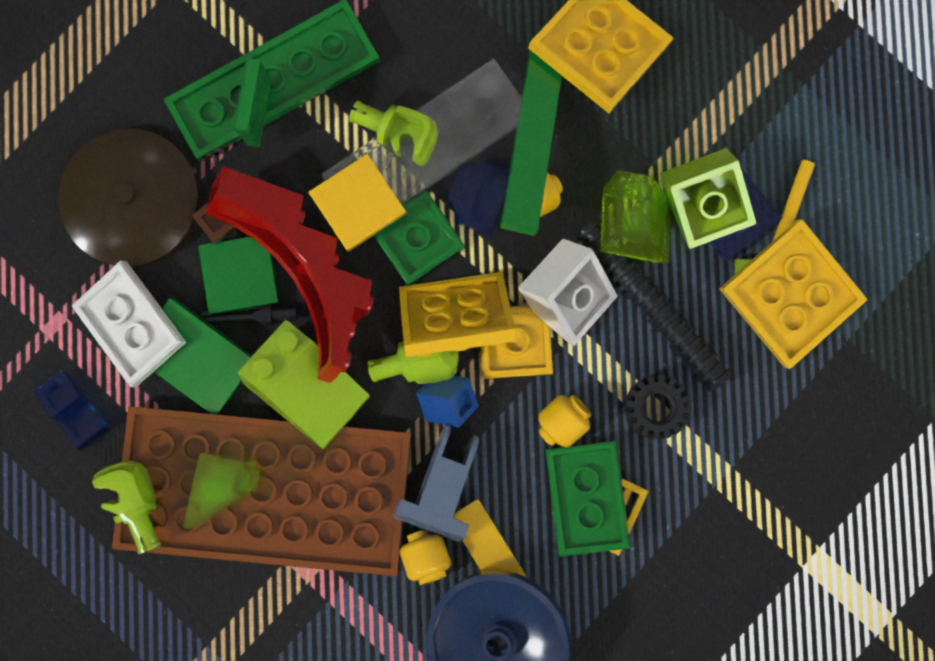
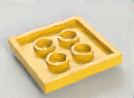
[528,0,674,113]
[719,219,868,369]
[399,272,516,357]

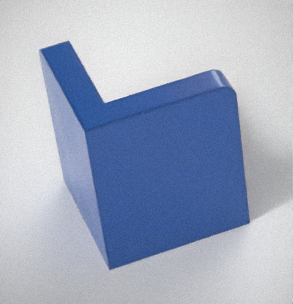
[416,376,479,428]

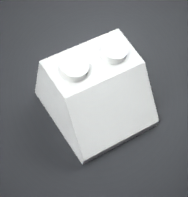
[518,239,618,346]

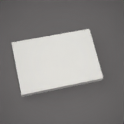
[72,260,186,387]

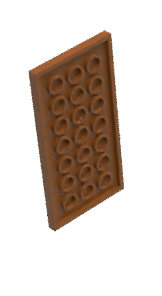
[112,406,412,576]

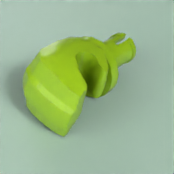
[349,101,439,166]
[368,341,459,384]
[92,460,161,554]

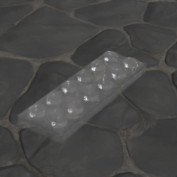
[321,59,522,205]

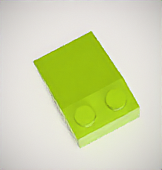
[237,320,370,450]

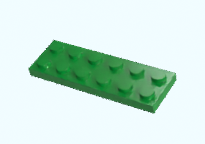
[163,0,380,162]

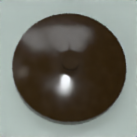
[58,128,200,268]

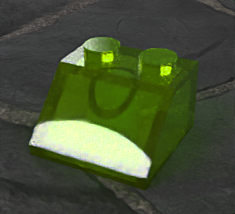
[600,170,670,264]
[183,452,260,529]

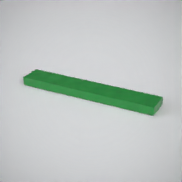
[500,37,562,236]

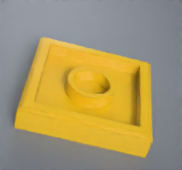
[308,154,407,252]
[481,305,553,379]

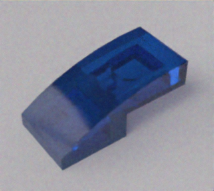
[33,370,109,451]

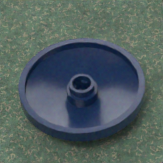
[427,571,571,661]

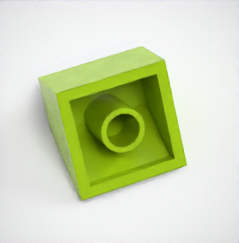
[660,148,757,249]

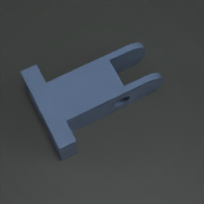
[392,424,479,542]

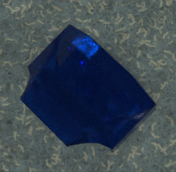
[447,159,510,237]

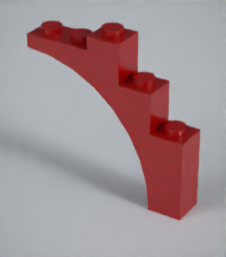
[206,166,374,383]

